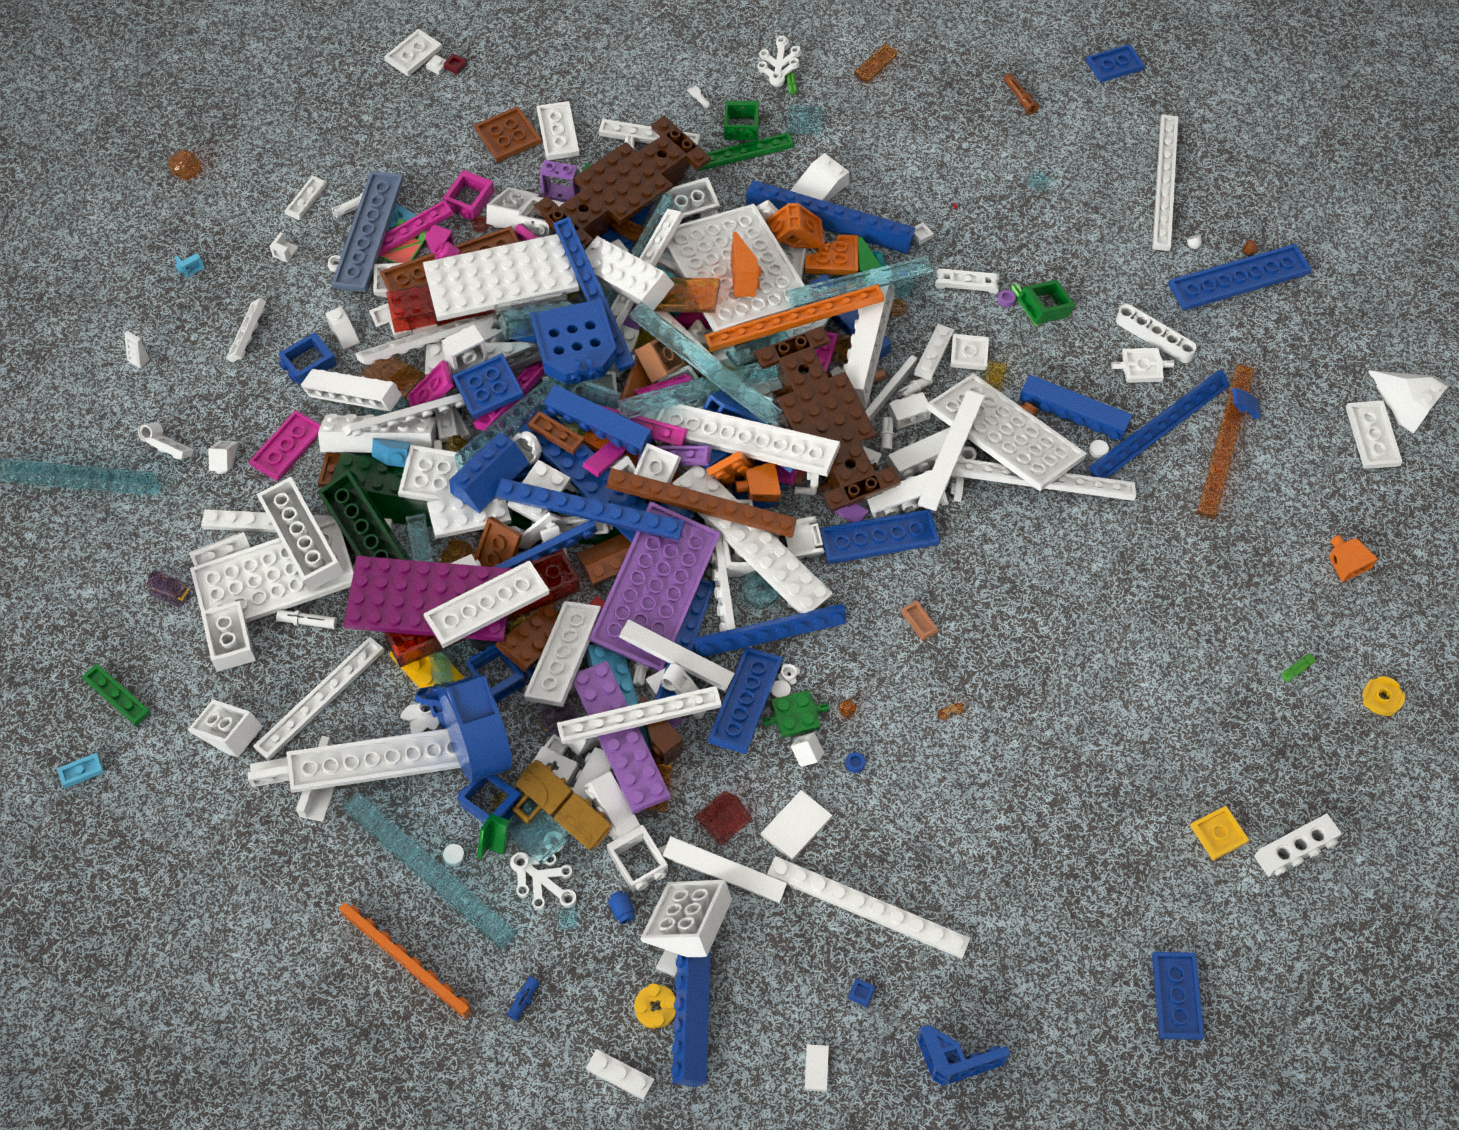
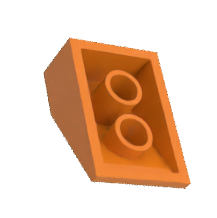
[731,232,761,297]

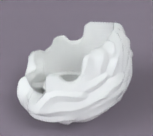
[513,431,542,466]

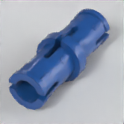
[506,976,540,1021]

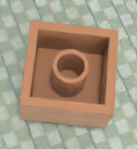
[635,332,687,383]

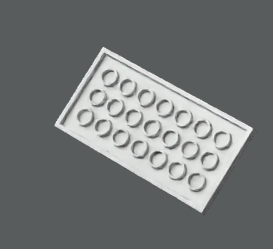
[423,234,579,321]
[926,373,1087,491]
[190,519,354,623]

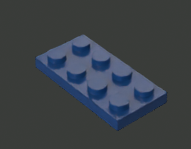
[1151,952,1204,1040]

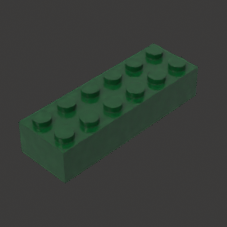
[317,470,410,560]

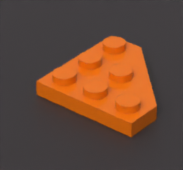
[805,235,858,276]

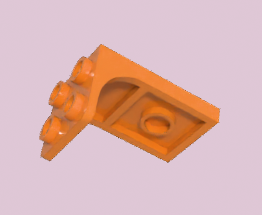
[706,451,756,486]

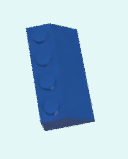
[449,432,530,513]

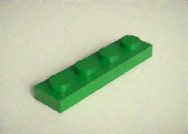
[82,663,151,727]

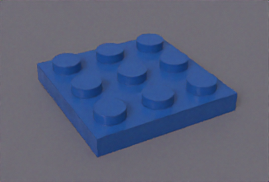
[452,353,524,420]

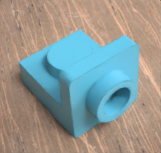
[174,253,205,278]

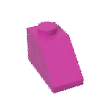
[425,224,454,254]

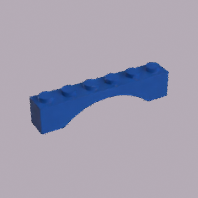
[703,390,797,473]

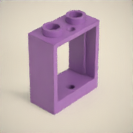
[539,160,580,202]

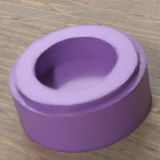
[998,290,1016,307]

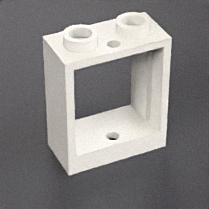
[517,196,565,237]
[607,824,668,893]

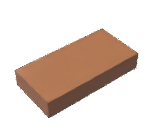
[901,600,939,641]

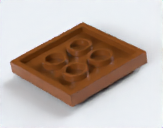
[474,106,542,163]

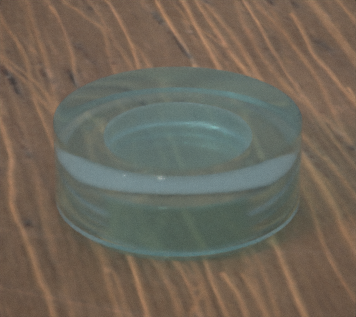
[556,908,578,930]

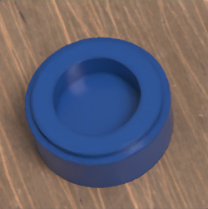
[845,752,866,773]

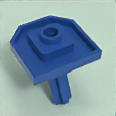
[415,686,447,729]

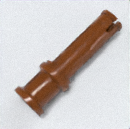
[1004,73,1040,115]

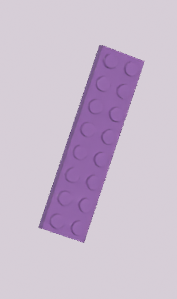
[572,661,671,814]

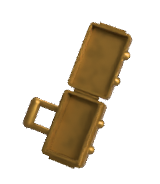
[512,760,612,851]

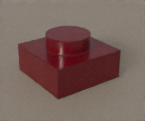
[444,54,467,75]

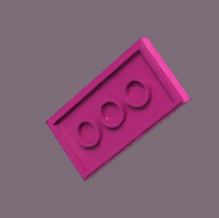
[248,410,321,482]

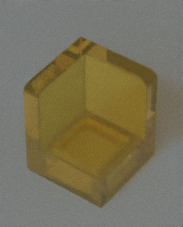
[985,360,1007,390]

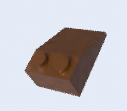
[640,696,683,768]

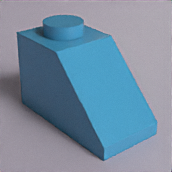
[372,438,411,467]

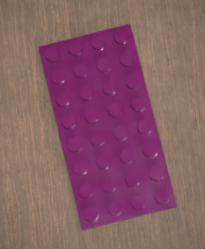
[343,556,511,642]

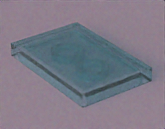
[508,799,572,865]

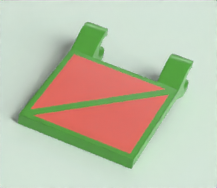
[379,219,428,263]

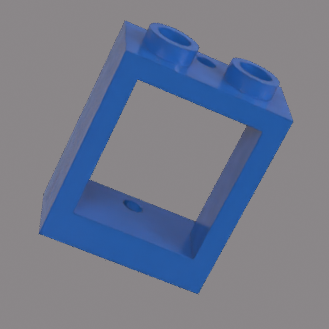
[278,332,337,387]
[466,644,526,703]
[457,775,522,823]

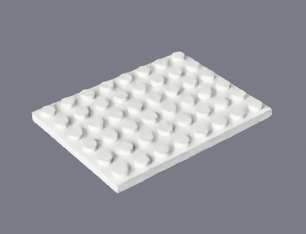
[666,204,815,332]

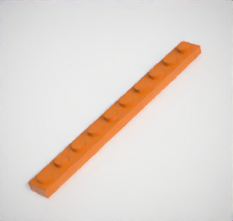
[704,284,884,352]

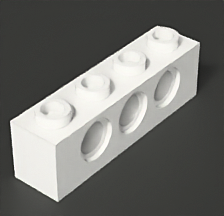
[1254,814,1342,877]

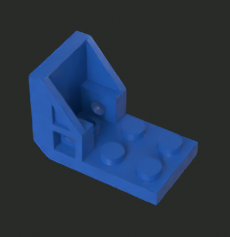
[917,1025,1010,1086]

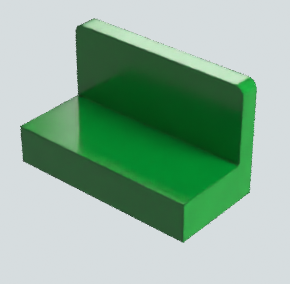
[477,814,510,859]

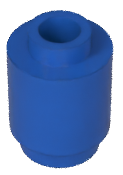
[608,891,636,924]

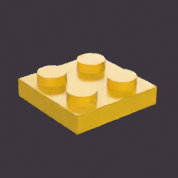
[1190,806,1249,861]

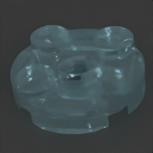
[742,571,780,609]

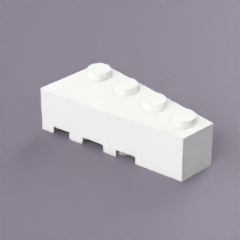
[867,470,949,519]

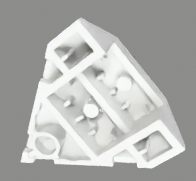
[1368,370,1451,434]

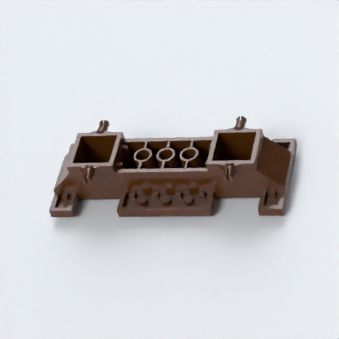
[534,116,711,250]
[754,326,901,512]

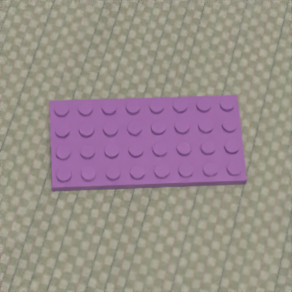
[589,501,721,672]

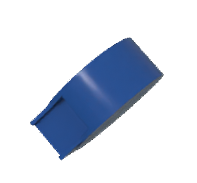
[436,675,512,783]

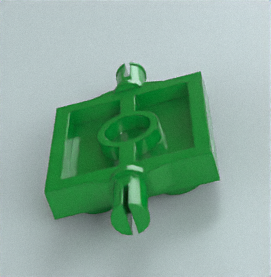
[762,690,829,738]

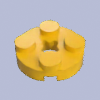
[1362,676,1405,716]
[634,983,676,1029]

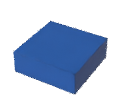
[848,978,876,1008]

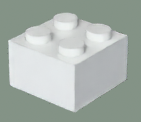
[441,325,488,374]

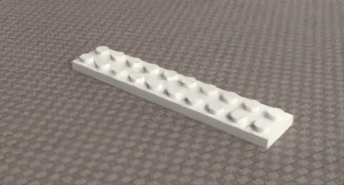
[656,401,840,476]
[672,465,833,613]
[286,729,461,793]

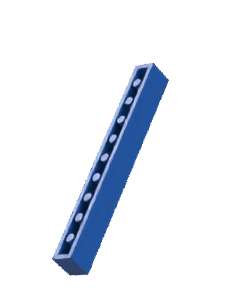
[746,180,916,254]

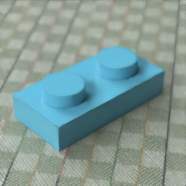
[57,753,105,789]

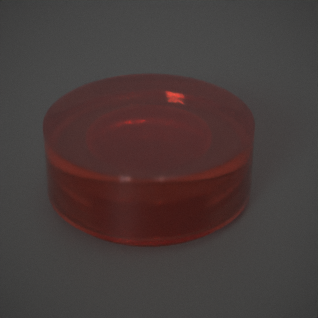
[472,216,489,232]

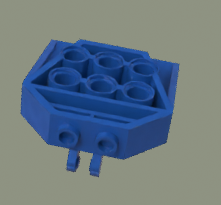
[530,298,617,385]

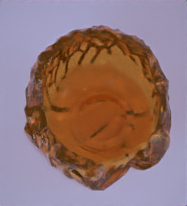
[168,150,201,180]
[440,539,474,563]

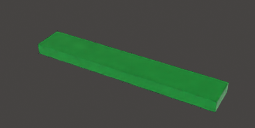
[698,132,794,171]

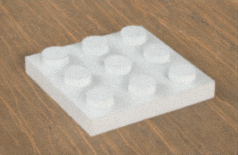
[398,445,467,502]

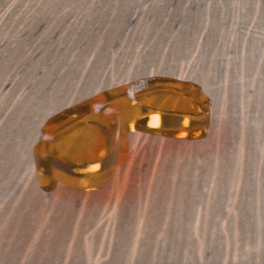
[937,703,964,721]

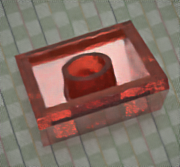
[694,791,752,846]

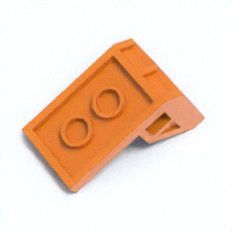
[765,203,825,249]

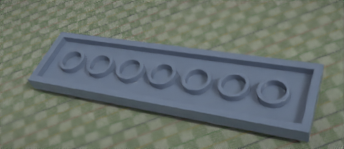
[331,171,404,292]

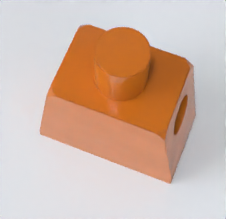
[735,463,781,502]
[1329,535,1378,582]

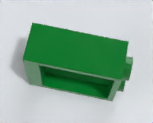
[724,101,759,140]
[1017,280,1076,324]

